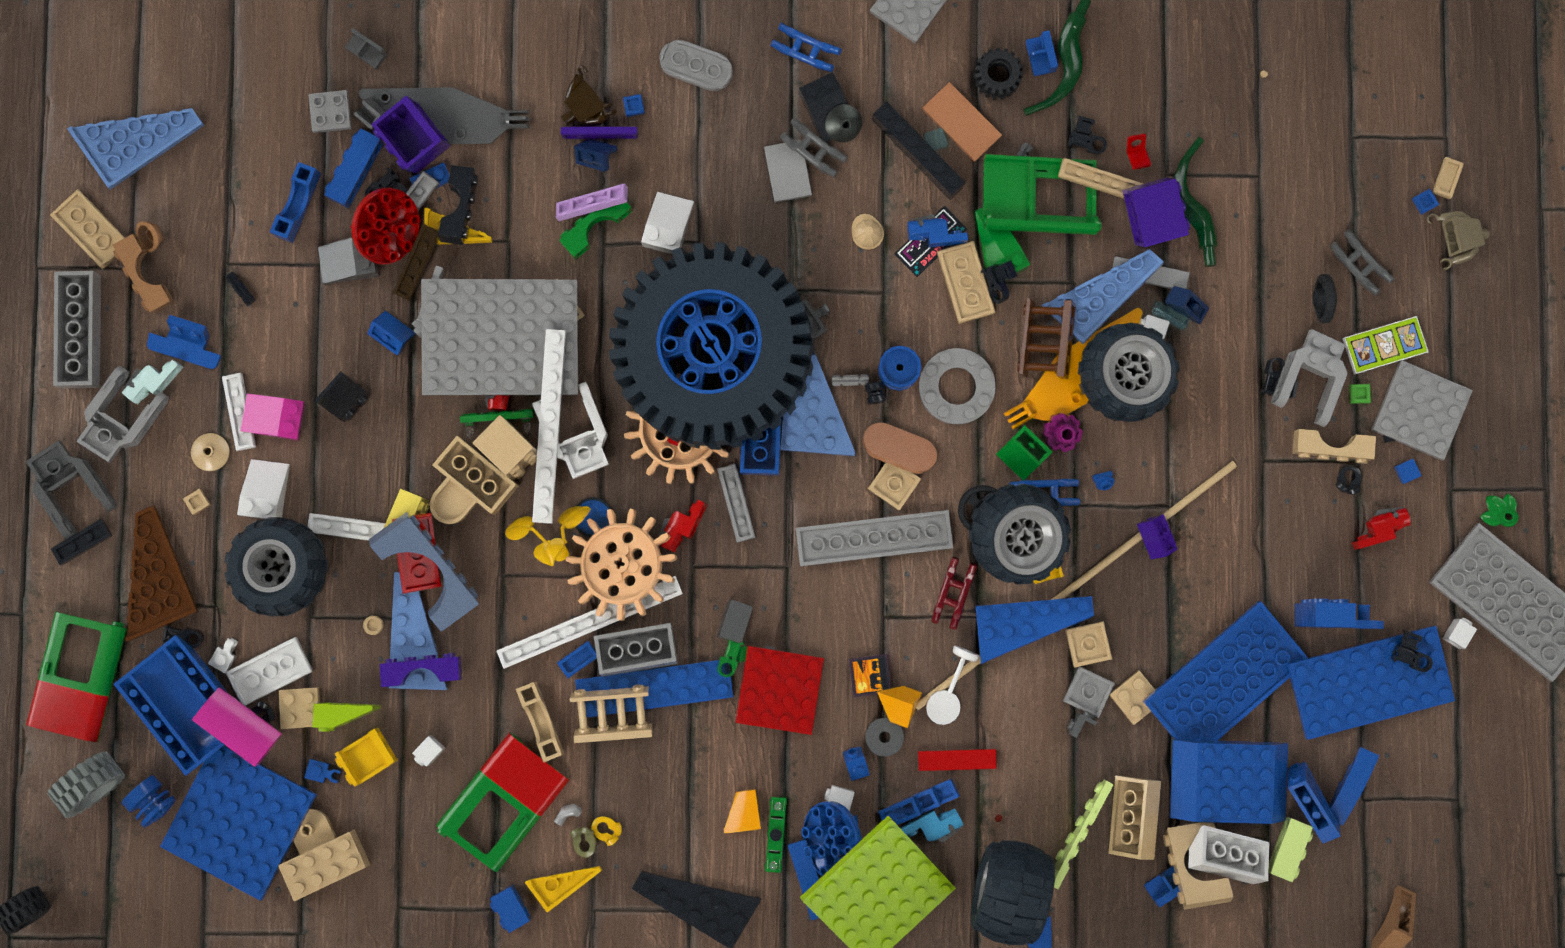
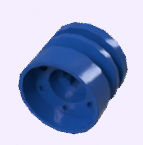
[121,775,176,828]

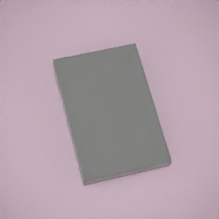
[764,140,812,203]

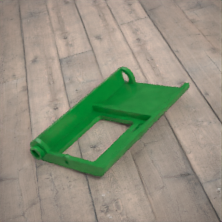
[983,154,1102,235]

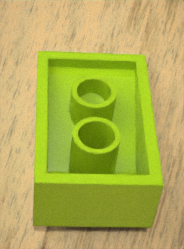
[312,702,381,732]

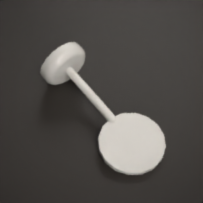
[926,645,979,725]

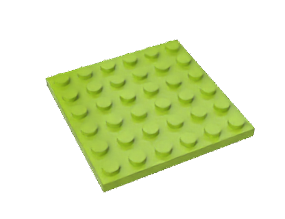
[800,815,956,948]

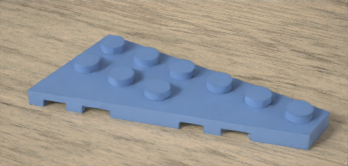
[1042,249,1164,344]
[389,572,448,690]

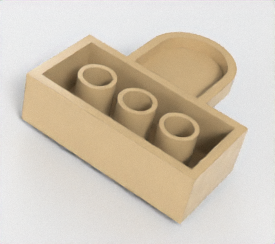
[430,436,519,524]
[278,809,371,901]

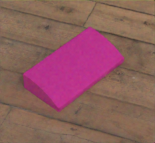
[192,687,282,767]

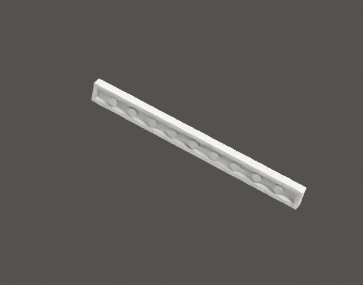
[532,329,566,523]
[497,576,683,669]

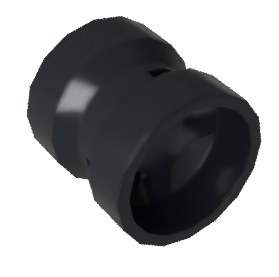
[864,382,886,405]

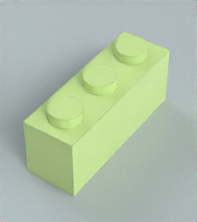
[1268,817,1313,882]

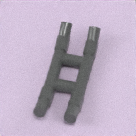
[780,117,848,178]
[1330,229,1395,296]

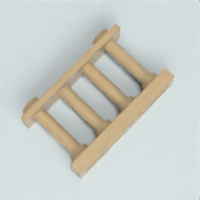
[570,685,653,743]

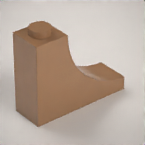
[1371,885,1416,948]

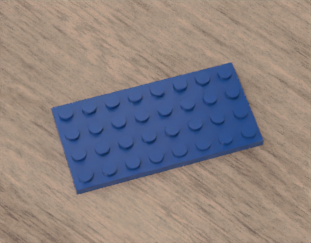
[1143,601,1308,741]
[1287,625,1455,740]

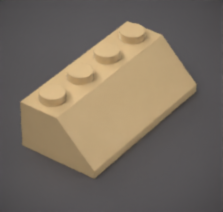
[1108,776,1161,860]

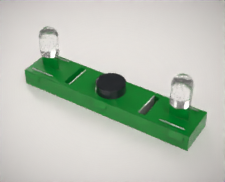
[460,409,535,439]
[764,796,787,873]

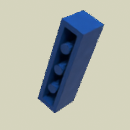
[324,128,384,209]

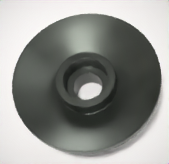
[825,104,862,142]

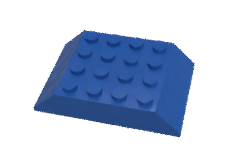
[114,635,228,776]
[1170,739,1288,824]

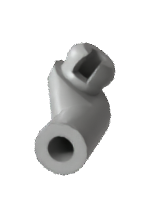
[554,804,582,826]

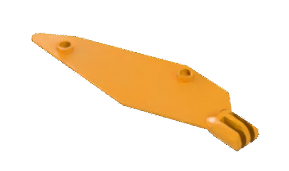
[1004,308,1143,430]

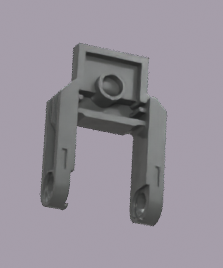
[26,440,117,539]

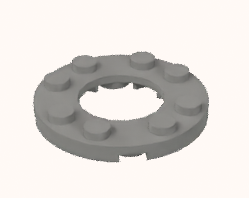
[919,348,995,425]

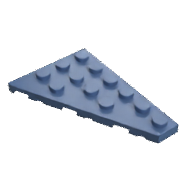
[67,108,204,190]
[780,354,855,456]

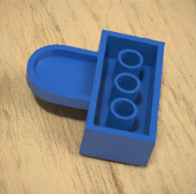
[1294,598,1384,629]

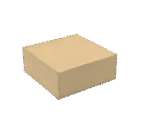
[183,489,211,515]

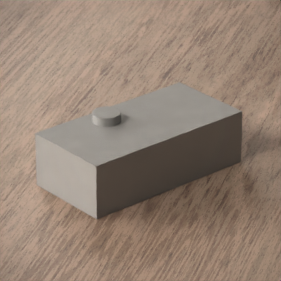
[594,623,678,677]

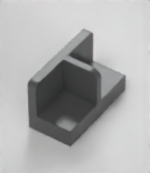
[345,28,387,70]
[717,599,753,643]

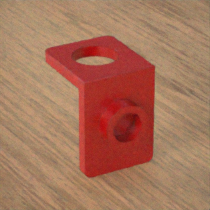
[1126,133,1151,170]

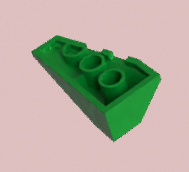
[975,207,1030,283]

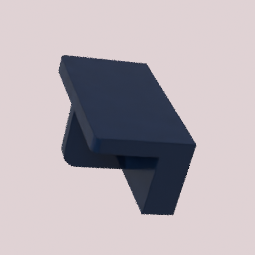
[574,139,618,172]

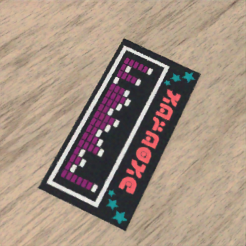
[894,206,967,277]

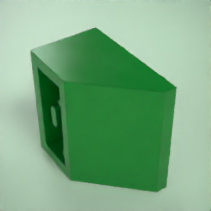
[995,425,1052,481]

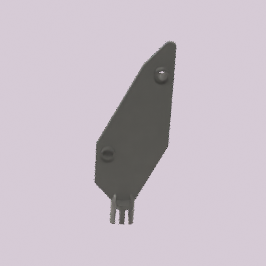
[359,87,530,144]

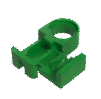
[717,639,747,677]

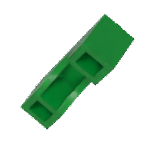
[559,202,633,260]

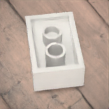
[641,192,694,254]
[237,459,290,519]

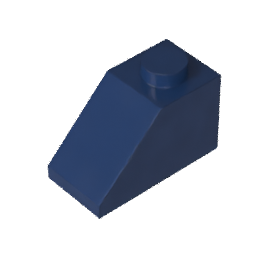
[1165,286,1209,325]

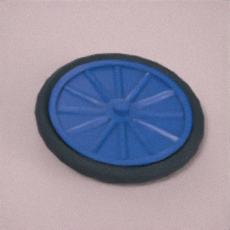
[575,497,611,538]

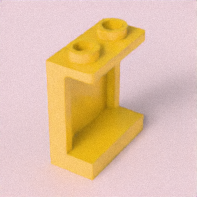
[335,728,398,787]

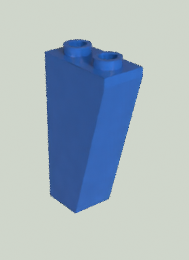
[1287,761,1341,843]

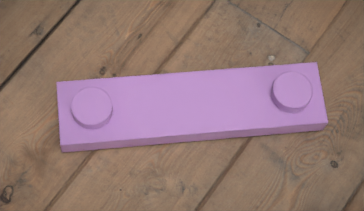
[556,183,628,221]

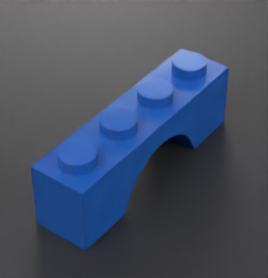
[270,162,321,243]

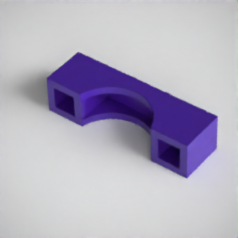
[380,653,462,687]

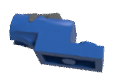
[907,214,968,248]

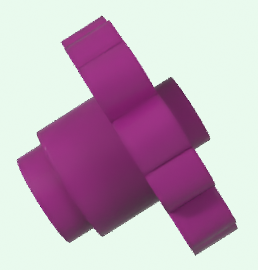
[1043,413,1083,452]

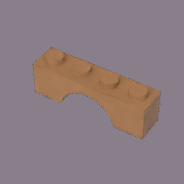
[113,234,175,314]

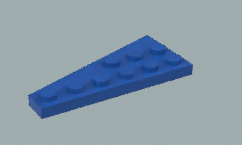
[976,596,1094,664]

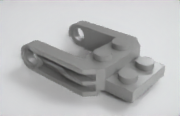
[1271,329,1348,427]
[76,366,169,463]

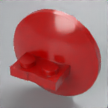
[350,188,420,264]

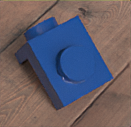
[843,747,870,781]

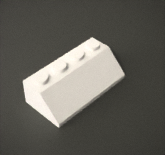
[1188,825,1269,884]

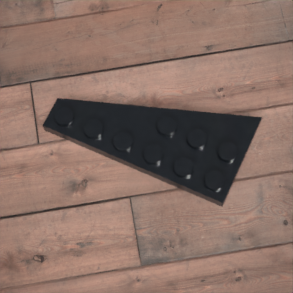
[632,871,762,948]

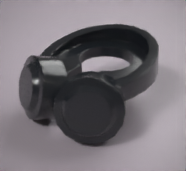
[1335,464,1362,495]
[251,701,275,724]

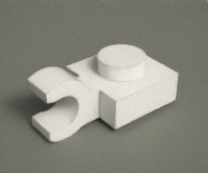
[208,638,239,673]

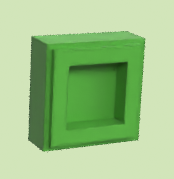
[1349,384,1371,404]

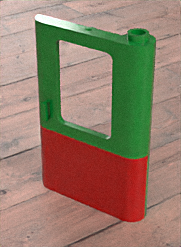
[26,611,127,742]
[436,732,570,872]

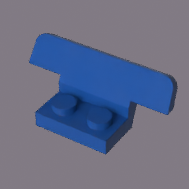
[147,315,221,369]

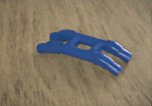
[770,22,842,72]
[1009,479,1080,506]

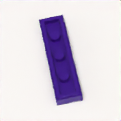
[561,127,638,139]

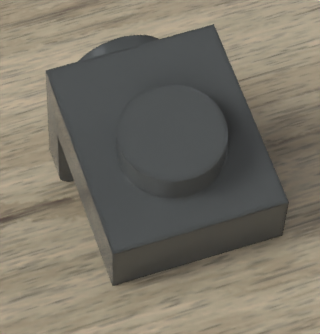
[1067,712,1097,738]

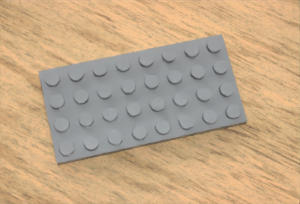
[1429,523,1565,682]

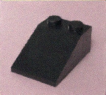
[799,72,848,143]
[314,371,370,422]

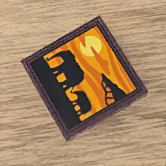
[849,654,891,697]

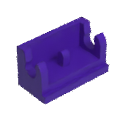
[1137,514,1178,559]

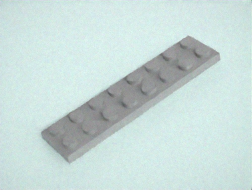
[796,510,953,566]

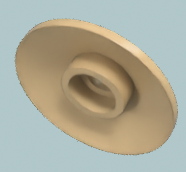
[191,433,230,471]

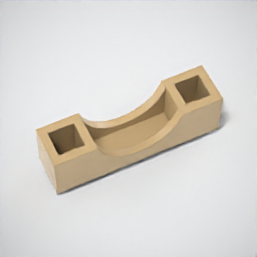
[1292,429,1376,464]
[516,681,565,762]

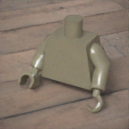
[1427,211,1489,271]

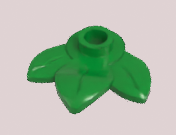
[1480,494,1519,527]

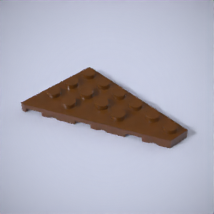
[125,506,199,642]

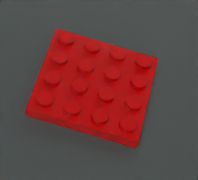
[735,646,824,735]

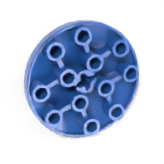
[801,801,862,876]

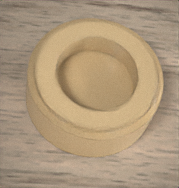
[363,616,384,635]

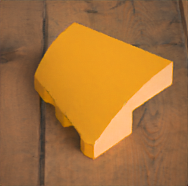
[724,789,761,833]

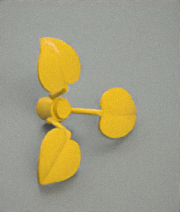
[505,506,591,566]

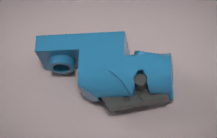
[900,808,964,842]

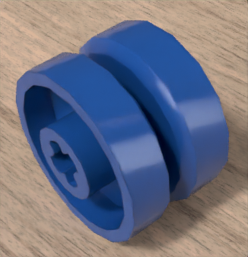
[878,346,921,391]

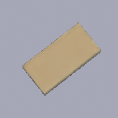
[1432,157,1464,200]

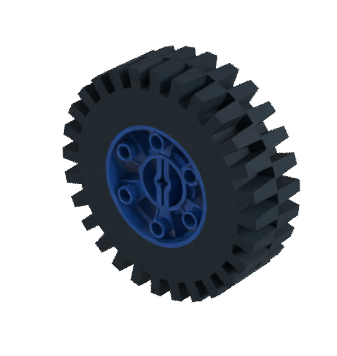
[609,242,815,450]

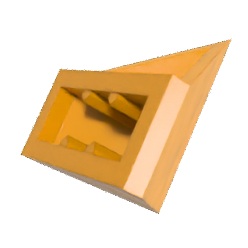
[877,686,922,728]

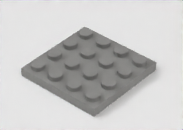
[1371,360,1473,461]

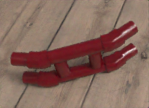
[931,557,978,630]

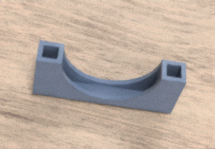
[369,512,479,632]

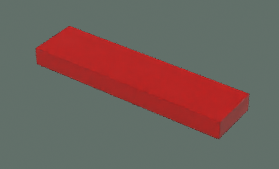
[918,749,996,771]

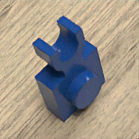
[304,759,342,783]

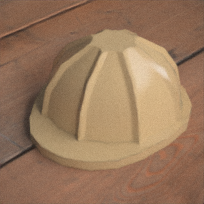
[852,214,884,250]

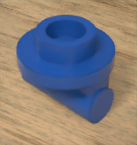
[1092,471,1115,490]

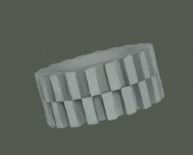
[47,751,125,818]

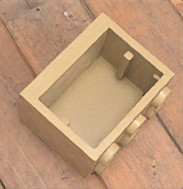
[473,415,537,480]

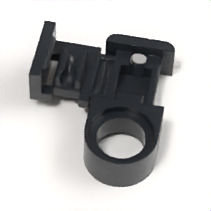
[1067,116,1107,155]
[365,168,408,197]
[980,260,1018,304]
[1260,357,1299,399]
[162,624,204,648]
[1391,629,1433,672]

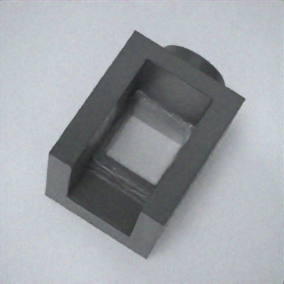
[353,96,386,129]

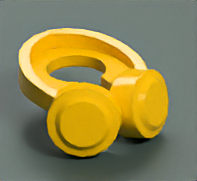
[591,816,622,846]

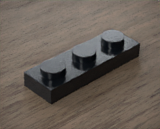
[51,519,113,565]

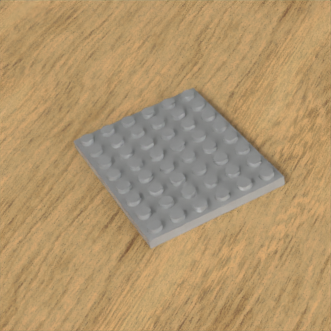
[421,279,578,395]

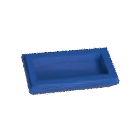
[557,641,597,679]

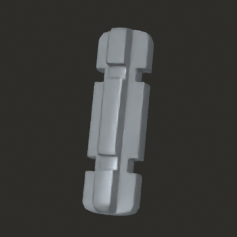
[832,374,869,386]

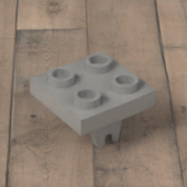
[309,90,352,133]

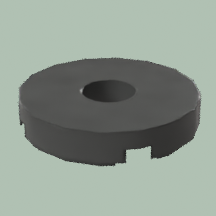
[865,717,904,757]

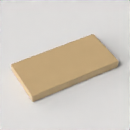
[50,189,125,270]
[937,241,995,324]

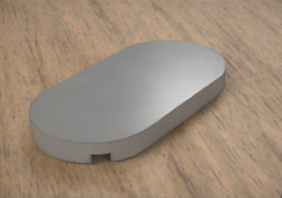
[660,40,732,91]

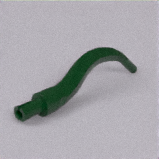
[1023,0,1091,116]
[1174,137,1218,267]

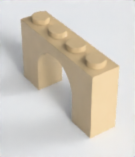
[1163,822,1233,910]

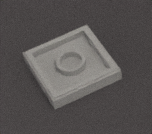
[1063,666,1115,718]

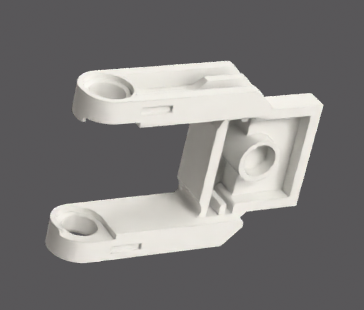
[532,382,609,479]

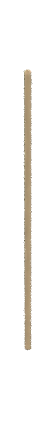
[916,461,1237,711]

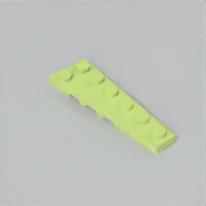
[1054,779,1113,889]

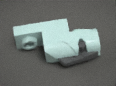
[122,360,184,404]

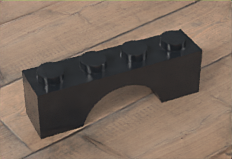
[438,165,478,245]

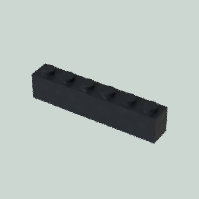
[872,101,966,200]

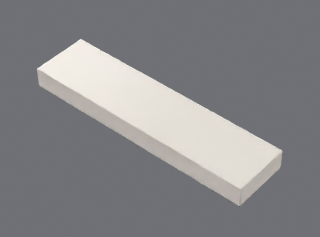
[222,373,256,451]
[308,513,386,540]

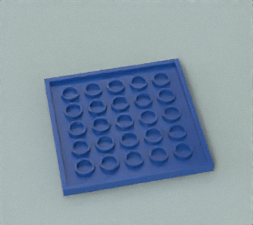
[160,745,317,901]

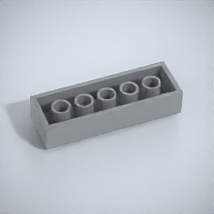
[53,271,101,389]

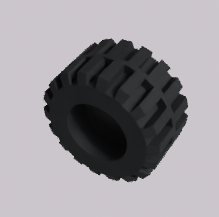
[974,48,1023,100]
[0,886,51,935]

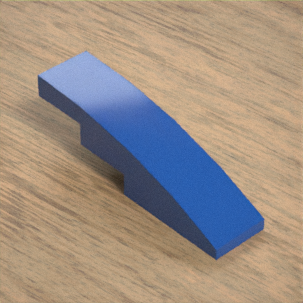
[1329,747,1380,825]
[878,778,960,825]

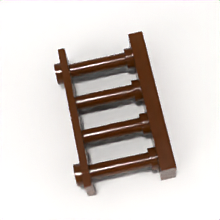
[1017,299,1076,380]

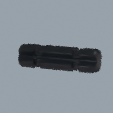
[225,272,255,306]

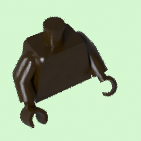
[561,65,617,127]

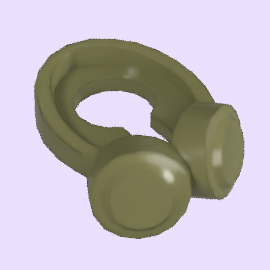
[570,827,597,858]

